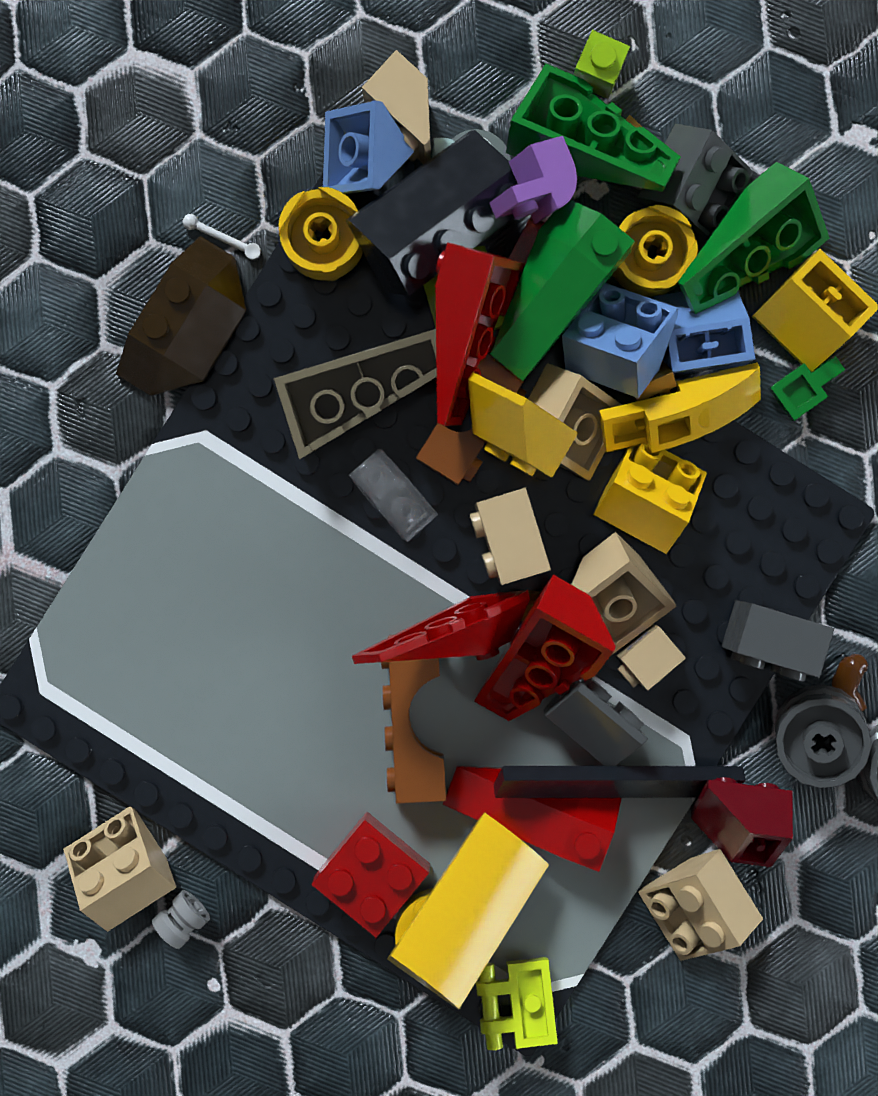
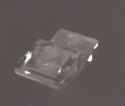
[348,449,438,542]

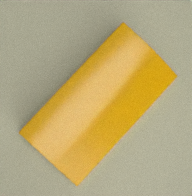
[387,813,549,1009]

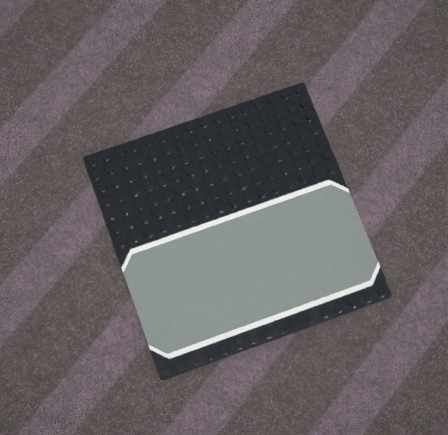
[0,173,875,1056]

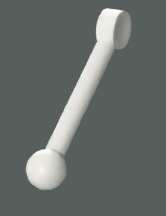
[182,214,261,260]

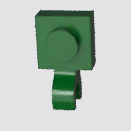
[768,356,845,421]

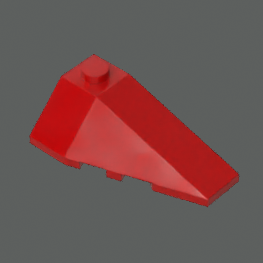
[435,242,525,426]
[474,574,616,721]
[352,590,530,664]
[443,766,622,872]

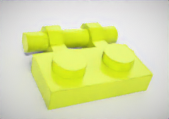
[476,957,558,1051]

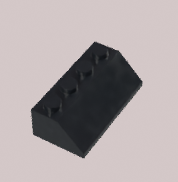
[346,130,518,296]

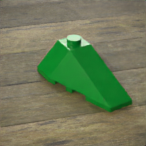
[506,64,681,192]
[678,162,830,314]
[490,200,635,382]

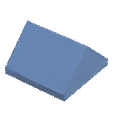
[323,101,414,194]

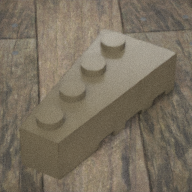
[274,329,437,459]

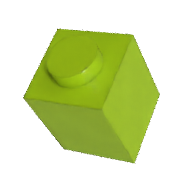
[574,30,630,99]

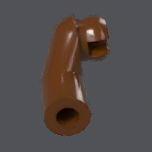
[832,654,868,712]

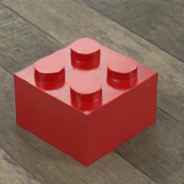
[311,812,430,937]

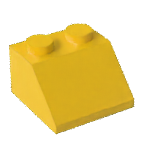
[468,372,578,478]

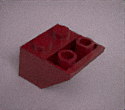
[691,777,793,867]

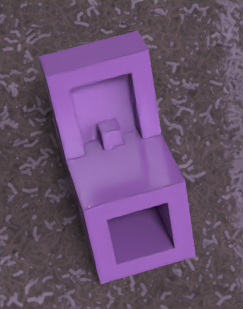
[489,136,577,224]

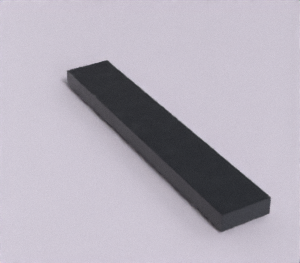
[493,766,746,798]

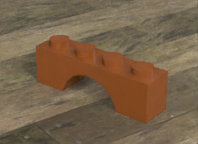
[381,635,446,804]

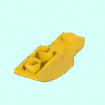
[599,363,761,453]

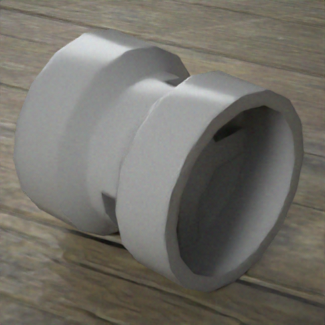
[152,890,210,949]

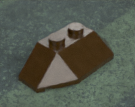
[116,236,247,396]

